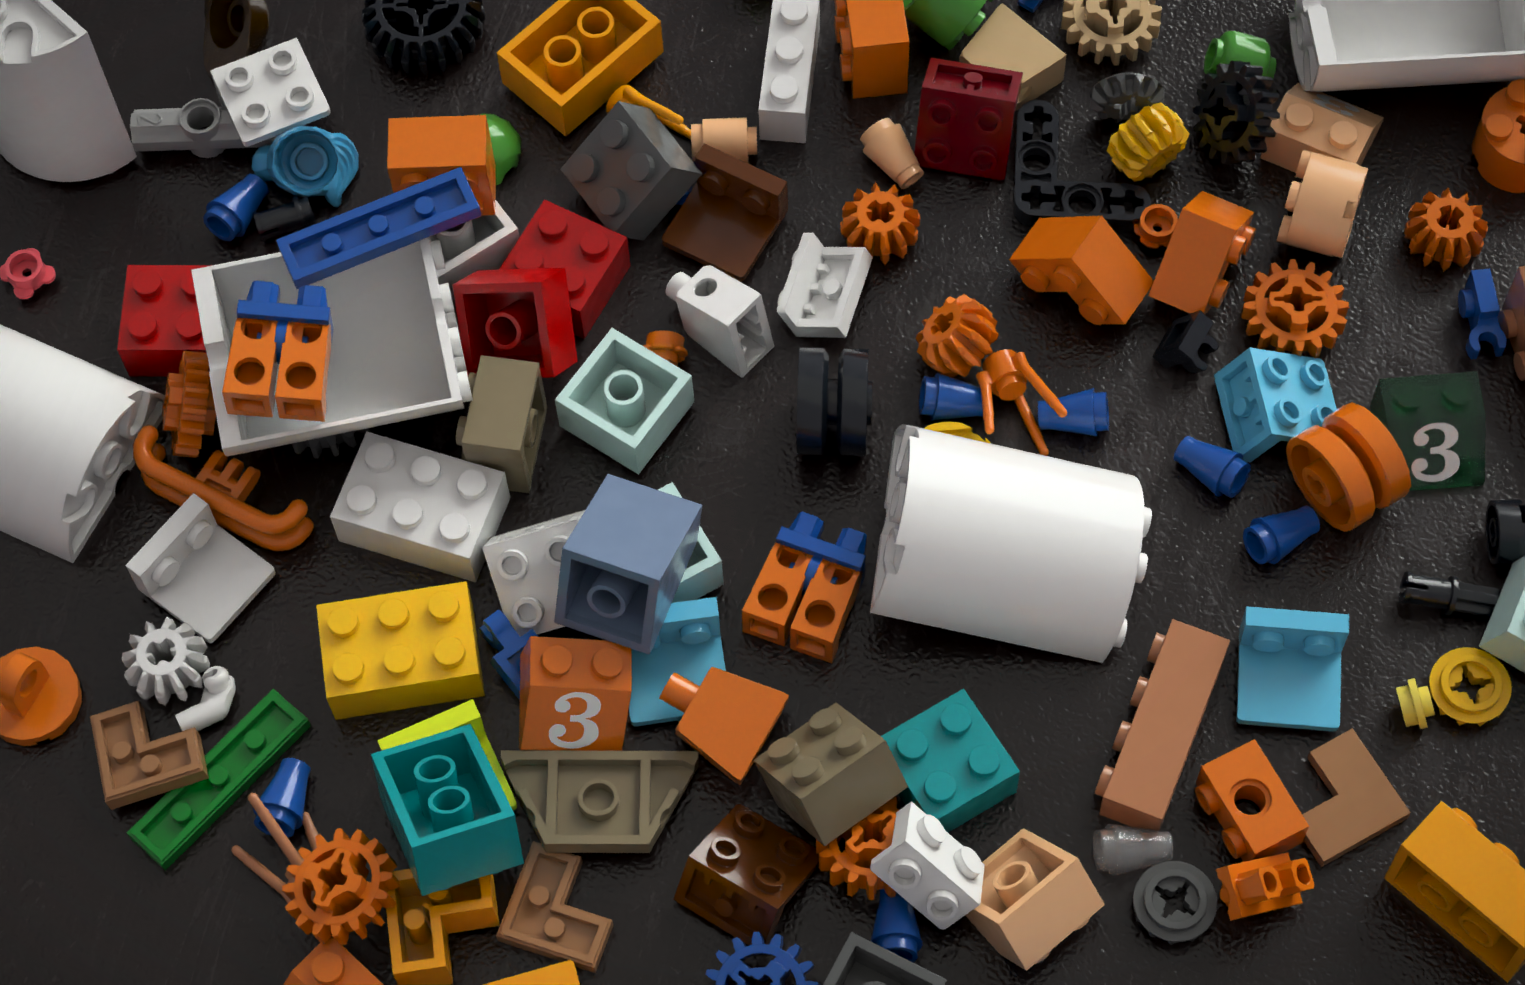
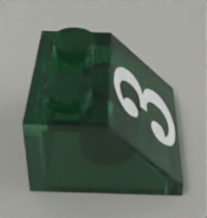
[1370,371,1486,491]

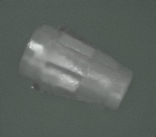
[1092,824,1173,876]

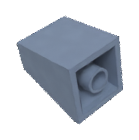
[554,474,702,654]

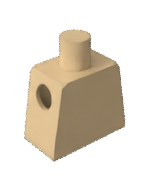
[959,3,1067,111]

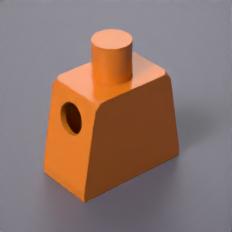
[659,667,789,785]

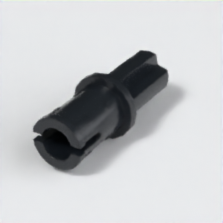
[1399,572,1501,617]

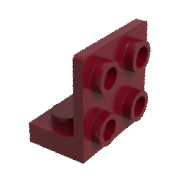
[914,58,1023,180]

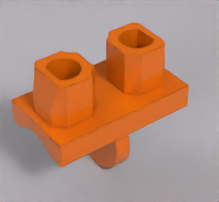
[1216,852,1314,921]

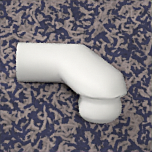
[175,666,236,731]

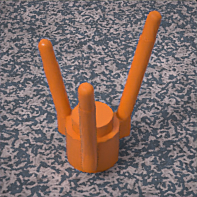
[976,349,1067,456]

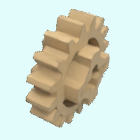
[1061,0,1162,65]

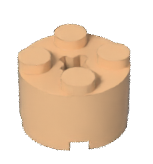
[1277,150,1368,258]

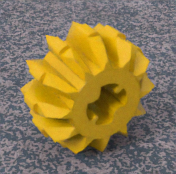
[1106,102,1190,182]

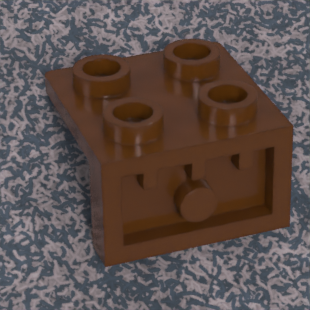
[662,143,788,282]
[673,804,819,945]

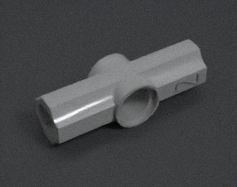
[130,98,276,158]

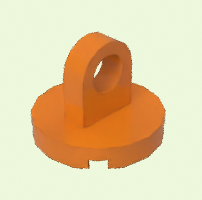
[0,646,82,746]

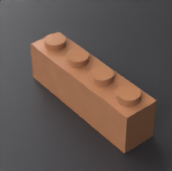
[1095,619,1230,836]

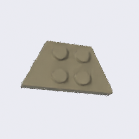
[501,750,698,853]

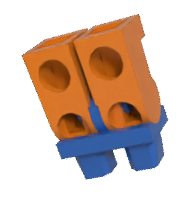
[222,281,333,422]
[742,511,867,664]

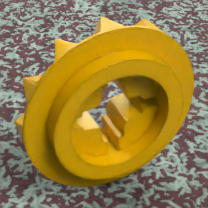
[1428,647,1512,727]

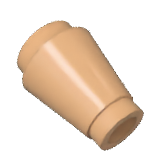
[860,118,924,189]

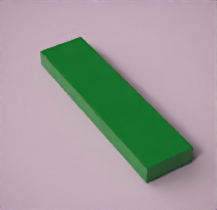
[127,688,311,871]

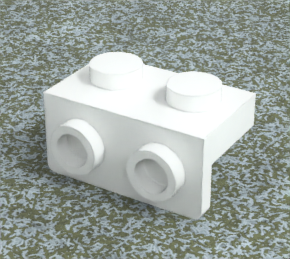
[777,233,873,338]
[870,801,985,930]

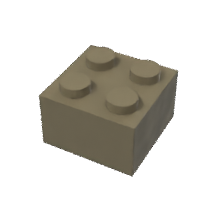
[456,355,547,493]
[754,702,908,846]

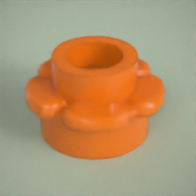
[1134,204,1178,249]
[643,330,688,366]

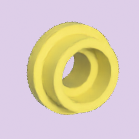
[1396,678,1435,729]

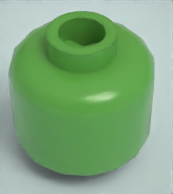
[1204,31,1277,79]

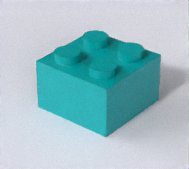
[881,688,1020,833]

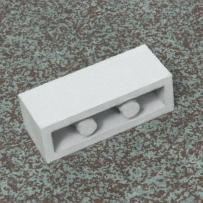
[758,0,820,143]

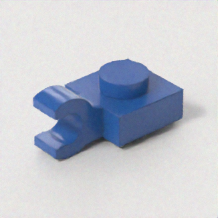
[1458,268,1507,359]
[478,609,538,701]

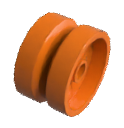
[1286,402,1411,532]

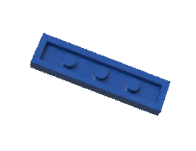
[276,167,481,290]

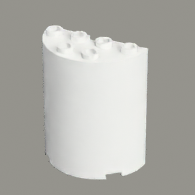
[0,0,137,182]
[1288,0,1525,92]
[191,237,473,457]
[0,324,165,563]
[870,424,1152,663]

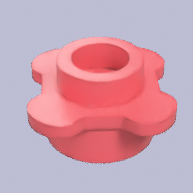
[0,248,56,300]

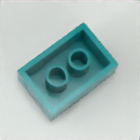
[371,724,524,896]

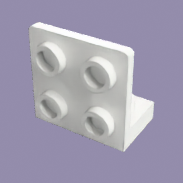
[210,37,331,147]
[125,493,276,643]
[482,510,585,637]

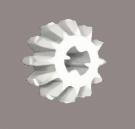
[122,617,210,706]

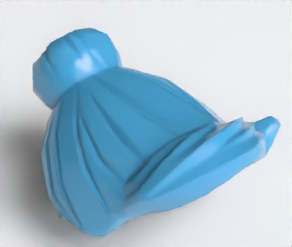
[252,126,359,207]

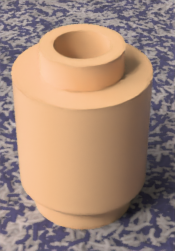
[691,118,757,163]

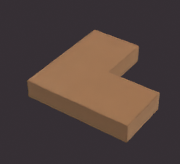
[90,701,209,810]
[1302,728,1411,867]
[496,841,613,973]

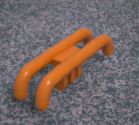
[133,425,314,552]

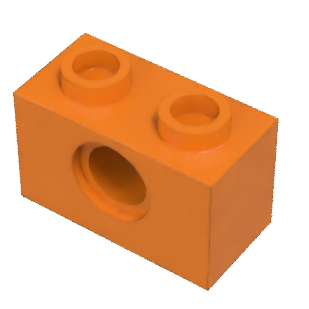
[1195,739,1309,862]

